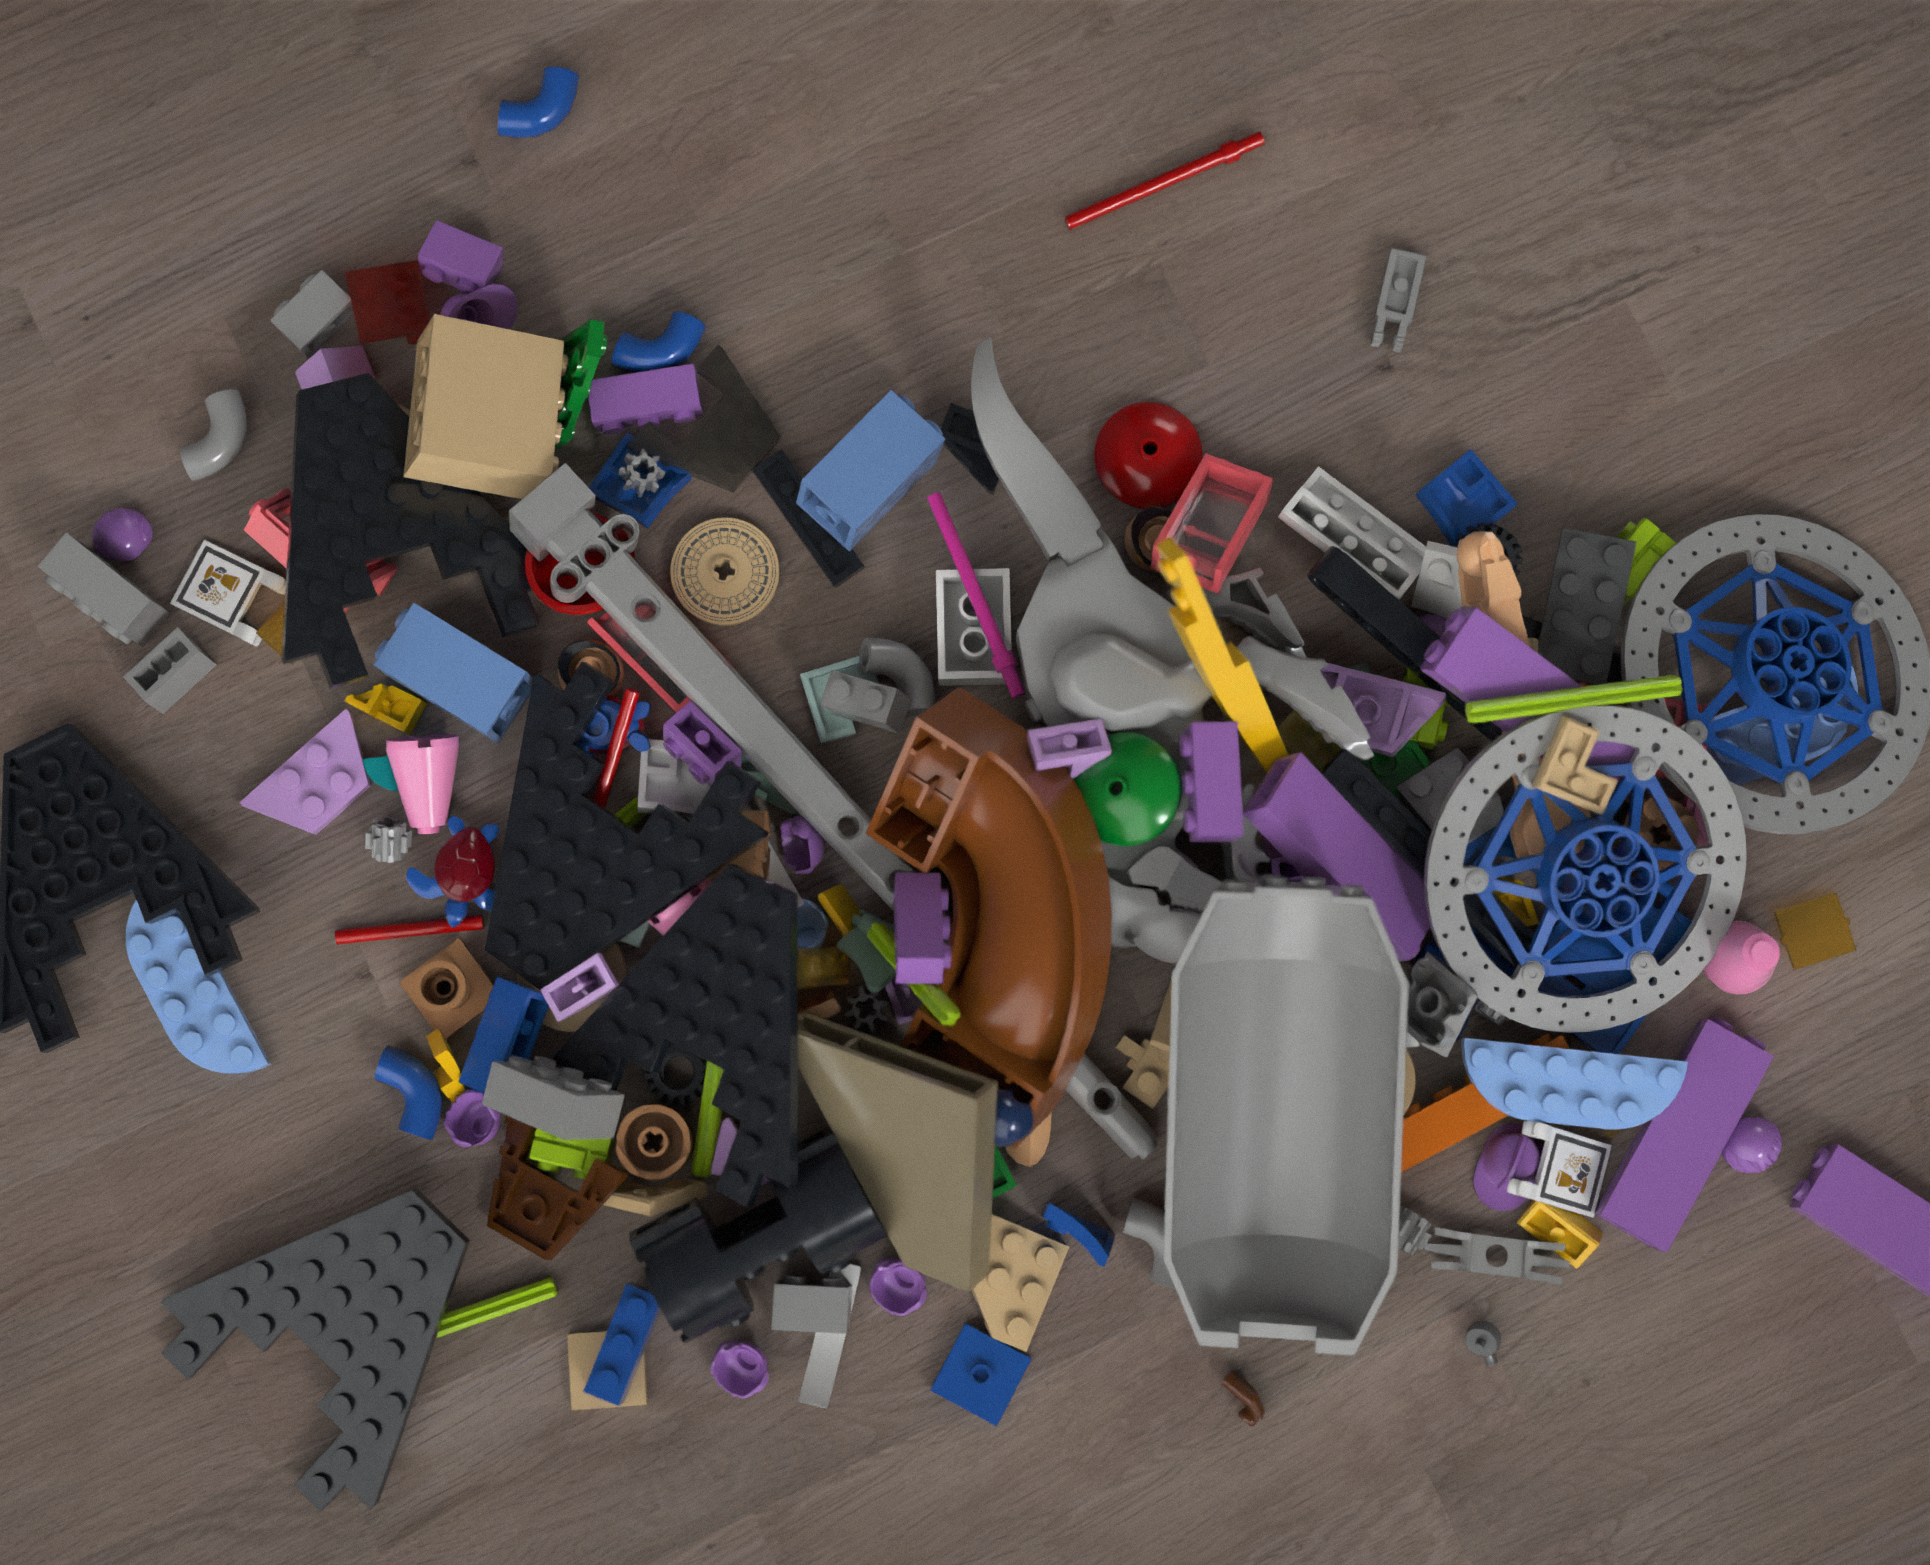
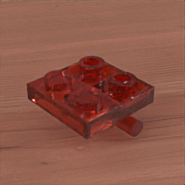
[345,260,430,345]

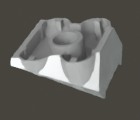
[1407,950,1478,1058]

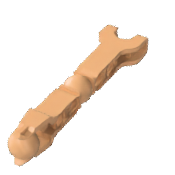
[1457,531,1591,859]

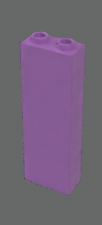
[1420,606,1637,788]
[1242,752,1431,961]
[1594,1017,1774,1253]
[1790,1144,1930,1298]

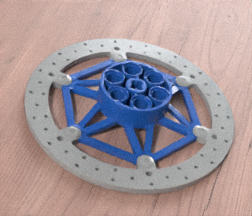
[1620,514,1930,834]
[1424,705,1747,1033]

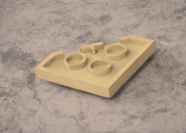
[972,1214,1069,1352]

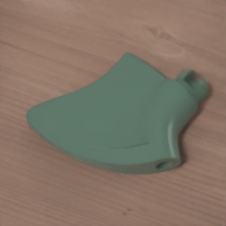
[837,909,896,993]

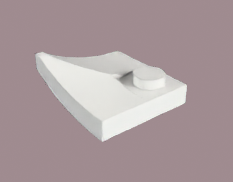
[1411,541,1462,619]
[638,739,710,819]

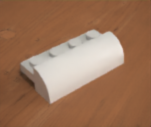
[1278,466,1426,600]

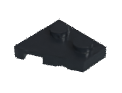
[941,403,999,495]

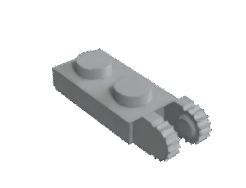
[1371,247,1427,353]

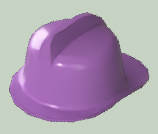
[441,284,518,329]
[1473,1123,1543,1211]

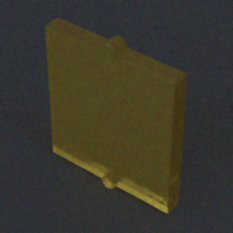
[1774,893,1856,970]

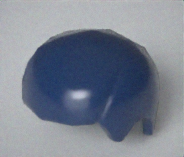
[995,1089,1034,1147]

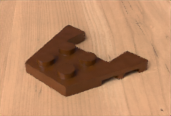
[487,1115,628,1260]

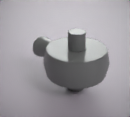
[1465,1321,1501,1366]

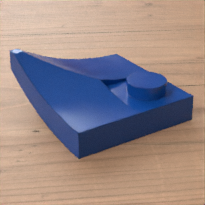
[588,432,693,529]
[1415,449,1518,547]
[1041,1202,1115,1268]

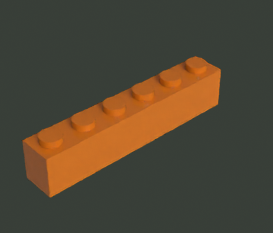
[1401,1032,1570,1172]

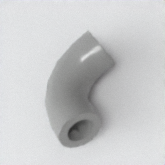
[179,389,248,481]
[859,638,936,716]
[1122,1197,1176,1290]

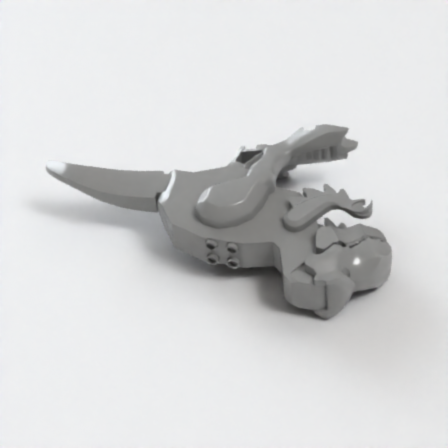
[971,337,1374,964]

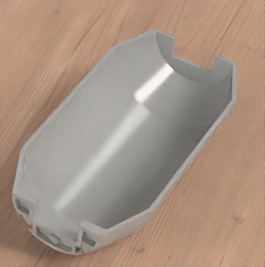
[1164,875,1408,1356]

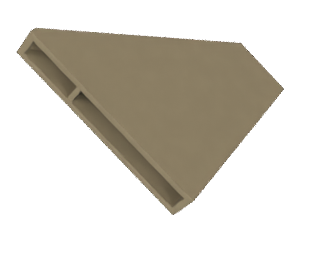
[798,1011,997,1292]

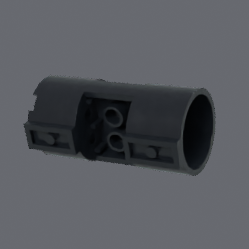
[629,1126,888,1344]

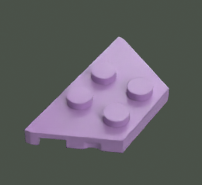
[1320,663,1446,757]
[239,709,371,835]

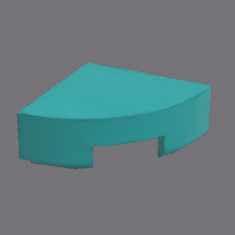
[362,756,399,792]

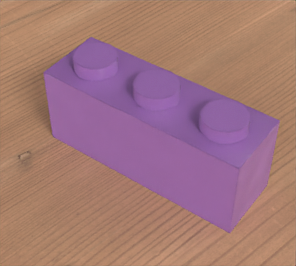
[588,364,703,434]
[1179,722,1244,842]
[893,873,951,984]

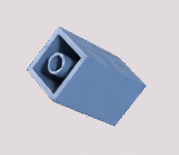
[796,390,945,552]
[374,603,533,744]

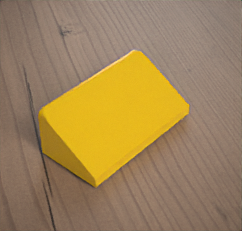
[818,885,860,937]
[1517,1200,1603,1269]

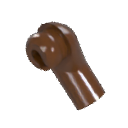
[1222,1370,1265,1427]

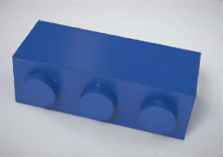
[458,977,549,1094]
[583,1282,661,1406]

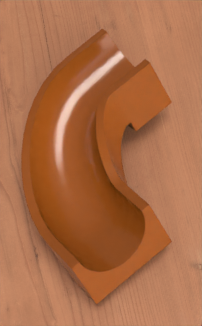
[865,687,1112,1149]

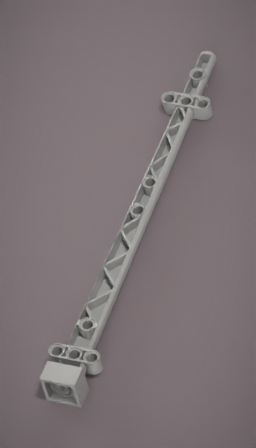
[509,463,1158,1159]

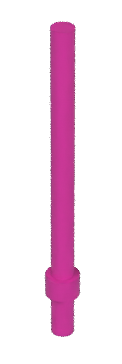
[927,492,1026,699]

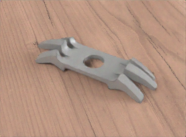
[1424,1228,1570,1285]

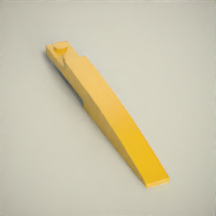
[1156,537,1288,774]

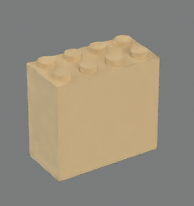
[403,314,568,499]

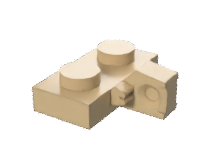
[1115,1035,1170,1109]

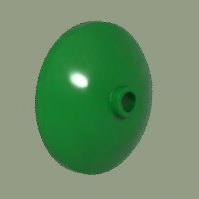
[1072,732,1182,846]

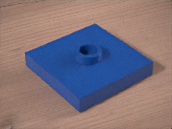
[930,1322,1032,1426]

